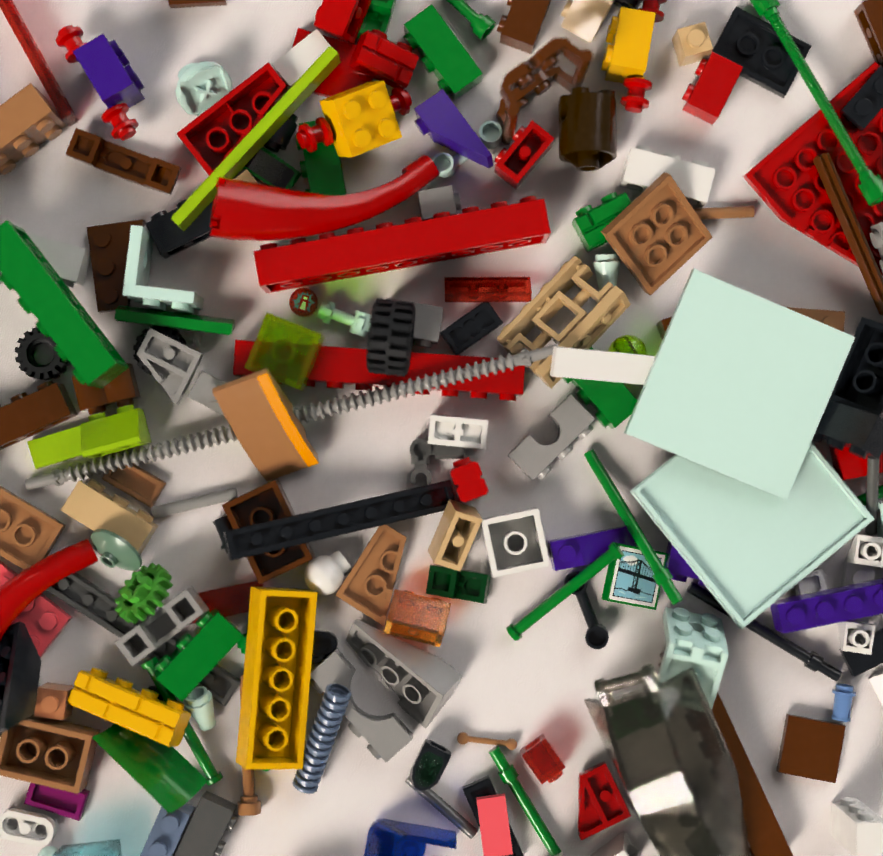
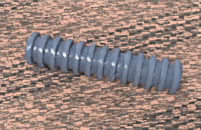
[292,684,352,794]

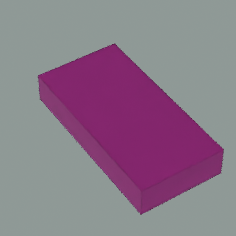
[24,783,90,821]

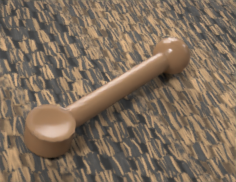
[457,732,517,750]

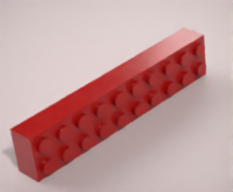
[253,196,551,293]

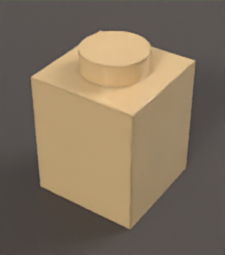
[672,22,713,67]

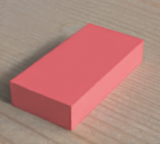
[476,793,513,856]

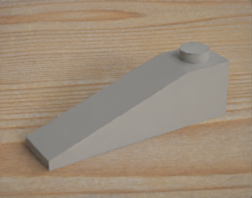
[346,620,463,728]

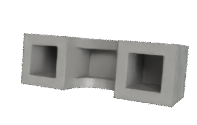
[507,395,595,480]
[114,586,210,666]

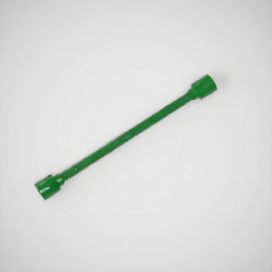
[750,0,883,207]

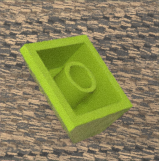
[81,405,152,458]

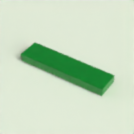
[115,305,235,335]

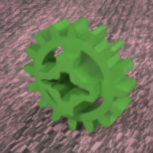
[115,563,173,624]

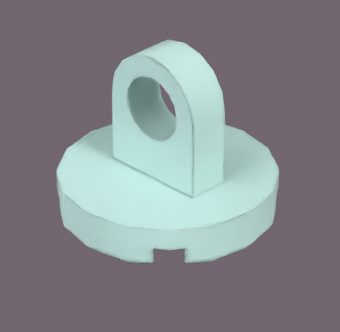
[175,61,233,116]

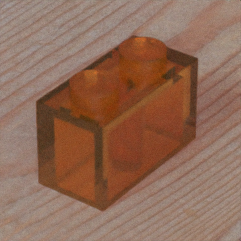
[384,589,451,647]

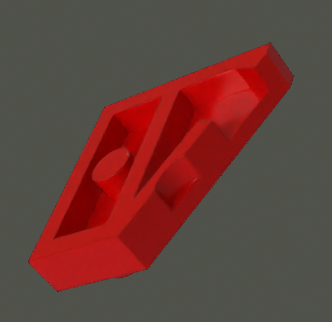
[578,761,631,840]

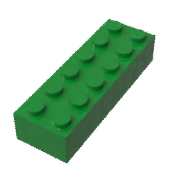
[0,220,129,388]

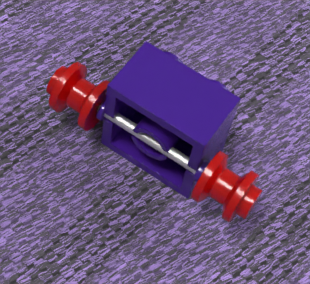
[56,25,145,141]

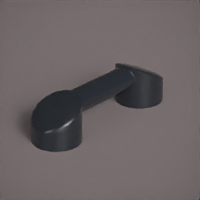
[564,571,609,649]

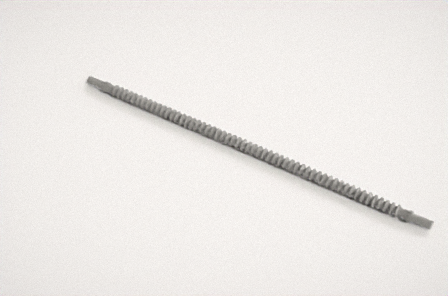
[25,344,557,490]

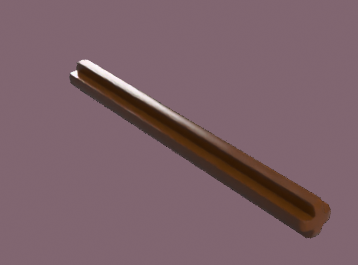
[813,152,883,315]

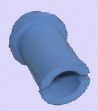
[831,683,856,722]

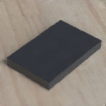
[710,6,811,98]

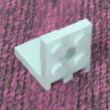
[122,225,204,314]
[652,607,729,714]

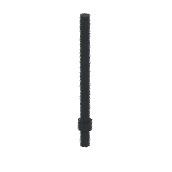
[687,582,842,681]

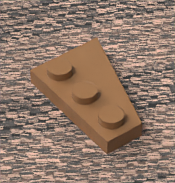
[335,524,407,626]

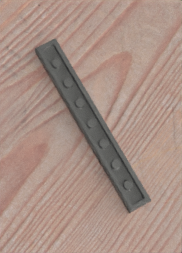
[46,573,241,706]

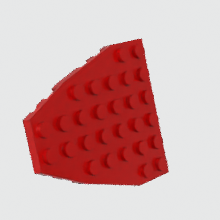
[743,62,883,277]

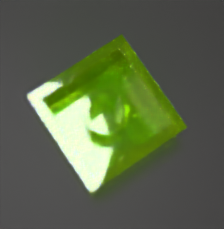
[245,313,325,392]

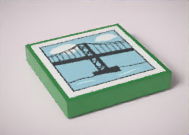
[602,542,668,610]

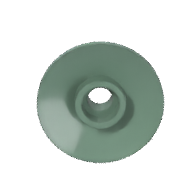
[90,529,142,571]

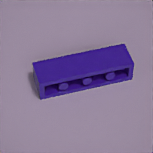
[770,578,883,634]

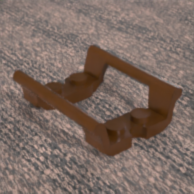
[496,38,593,145]

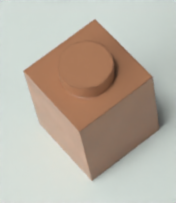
[34,682,74,720]

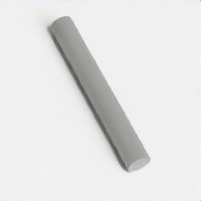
[151,488,238,518]

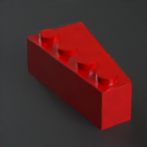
[176,62,288,176]

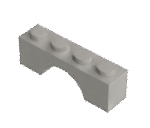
[310,648,413,762]

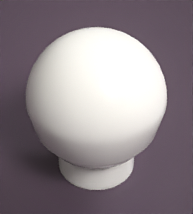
[304,550,352,595]

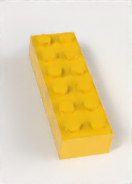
[236,586,318,769]

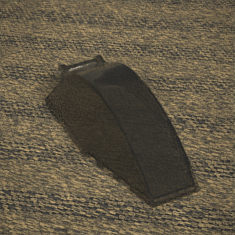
[584,664,751,856]

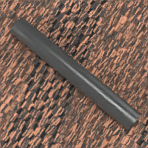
[865,455,880,535]
[405,775,478,839]

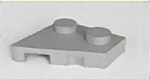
[137,328,204,405]

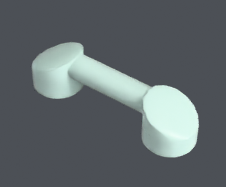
[432,121,503,178]

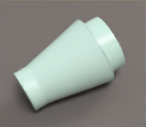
[592,254,621,291]
[184,686,216,731]

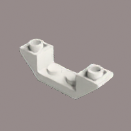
[837,534,883,655]

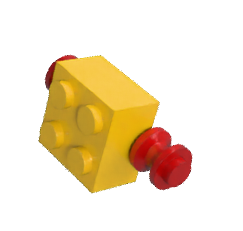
[601,0,667,113]
[296,80,412,158]

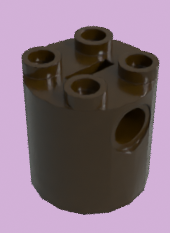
[558,87,617,171]

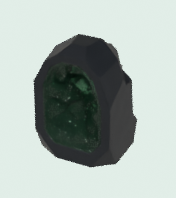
[410,739,451,791]

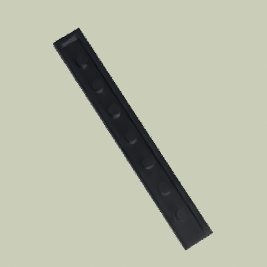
[223,480,455,561]

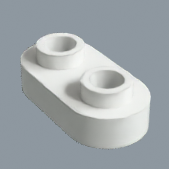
[0,808,57,847]

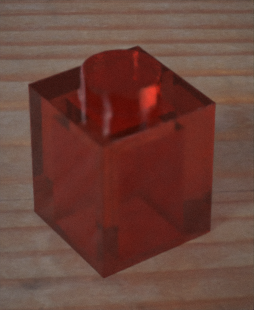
[520,734,566,784]

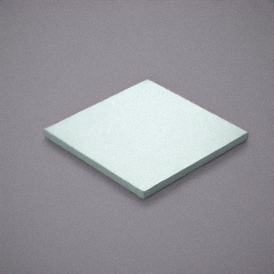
[624,269,855,500]
[630,442,874,629]

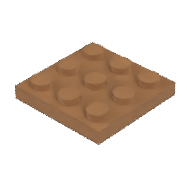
[601,172,712,295]

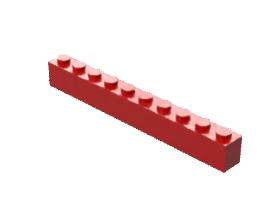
[233,340,525,401]

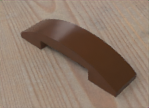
[65,128,182,195]

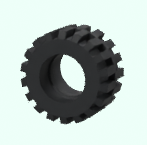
[366,299,415,377]

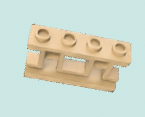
[497,255,631,389]

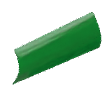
[92,723,207,813]

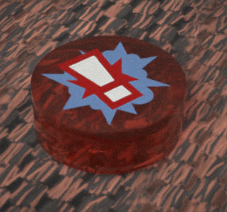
[289,288,319,317]

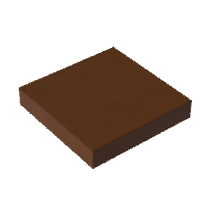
[776,714,846,783]

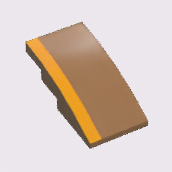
[212,368,319,482]

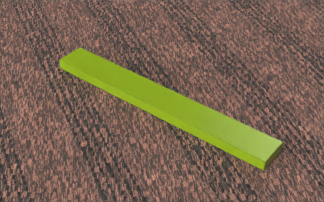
[171,46,341,231]

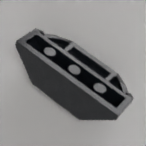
[0,622,41,733]

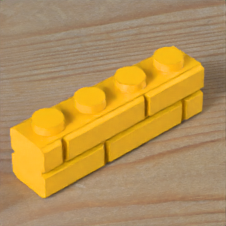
[67,667,191,747]

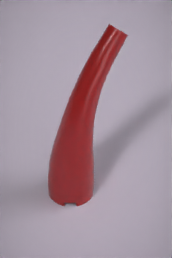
[209,155,439,241]
[0,538,98,640]

